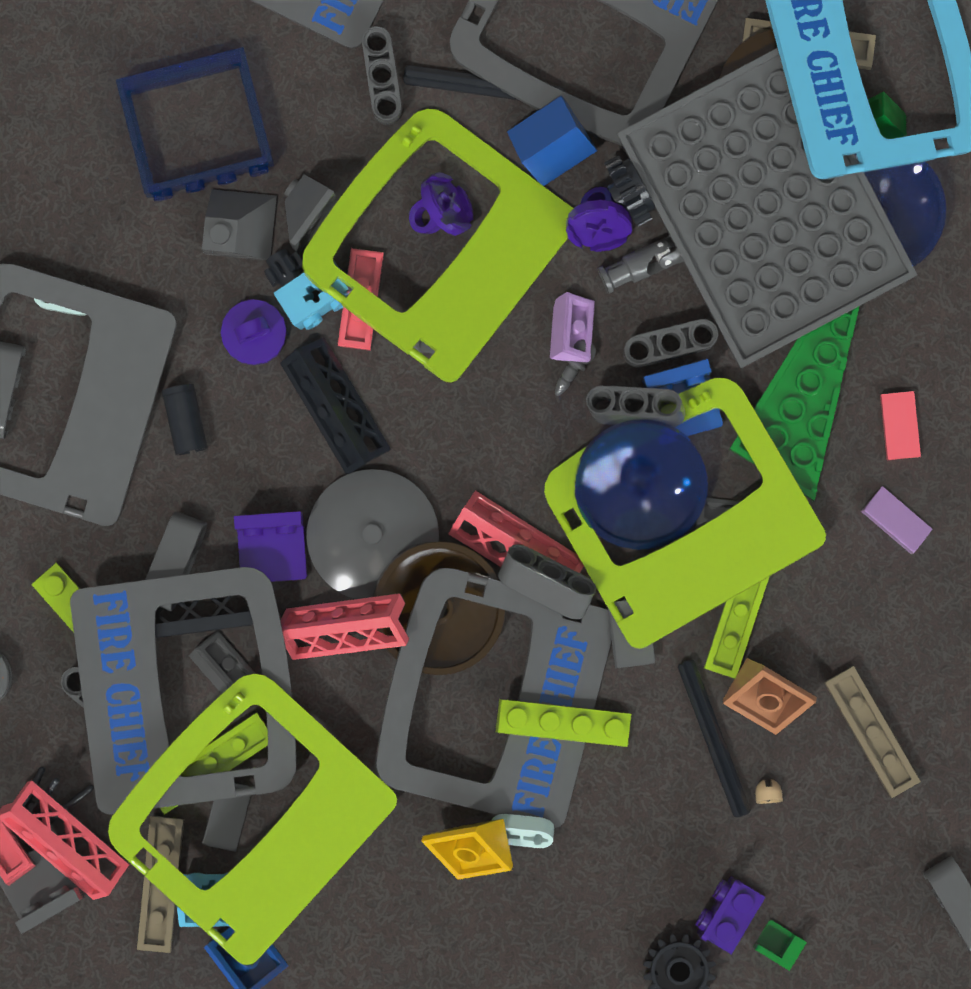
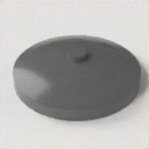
[307,469,439,599]

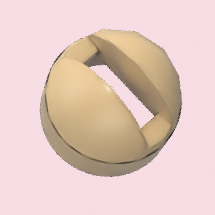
[755,779,783,804]

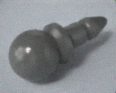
[555,339,596,396]

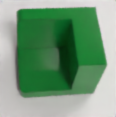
[868,92,907,139]
[753,920,807,971]

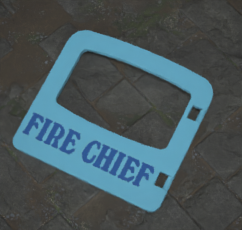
[765,0,971,179]

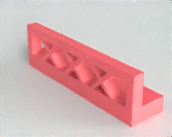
[448,491,584,573]
[280,593,409,660]
[0,780,129,900]

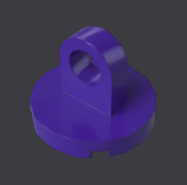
[409,172,473,236]
[566,187,632,252]
[221,299,287,366]

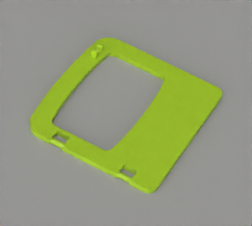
[302,109,574,382]
[544,378,826,649]
[108,674,397,965]

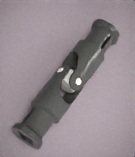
[597,235,683,294]

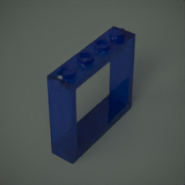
[116,47,275,201]

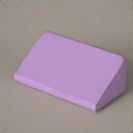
[550,292,595,362]
[861,486,932,554]

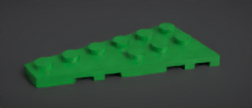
[729,306,860,501]

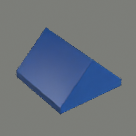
[507,95,598,186]
[204,927,288,989]

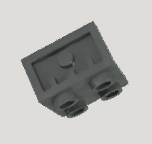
[0,850,85,934]

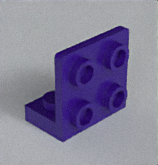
[234,511,307,582]
[695,876,766,955]

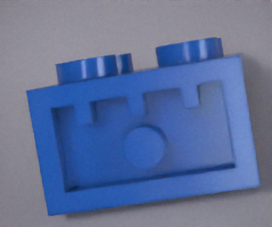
[642,359,723,443]

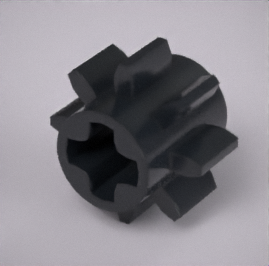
[264,249,303,287]

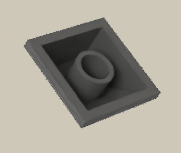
[284,175,337,254]
[202,189,277,260]

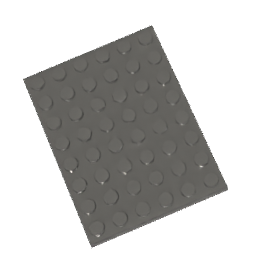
[617,48,917,369]

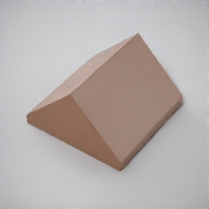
[723,658,817,735]

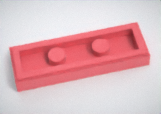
[338,248,384,351]

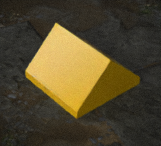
[421,819,513,879]

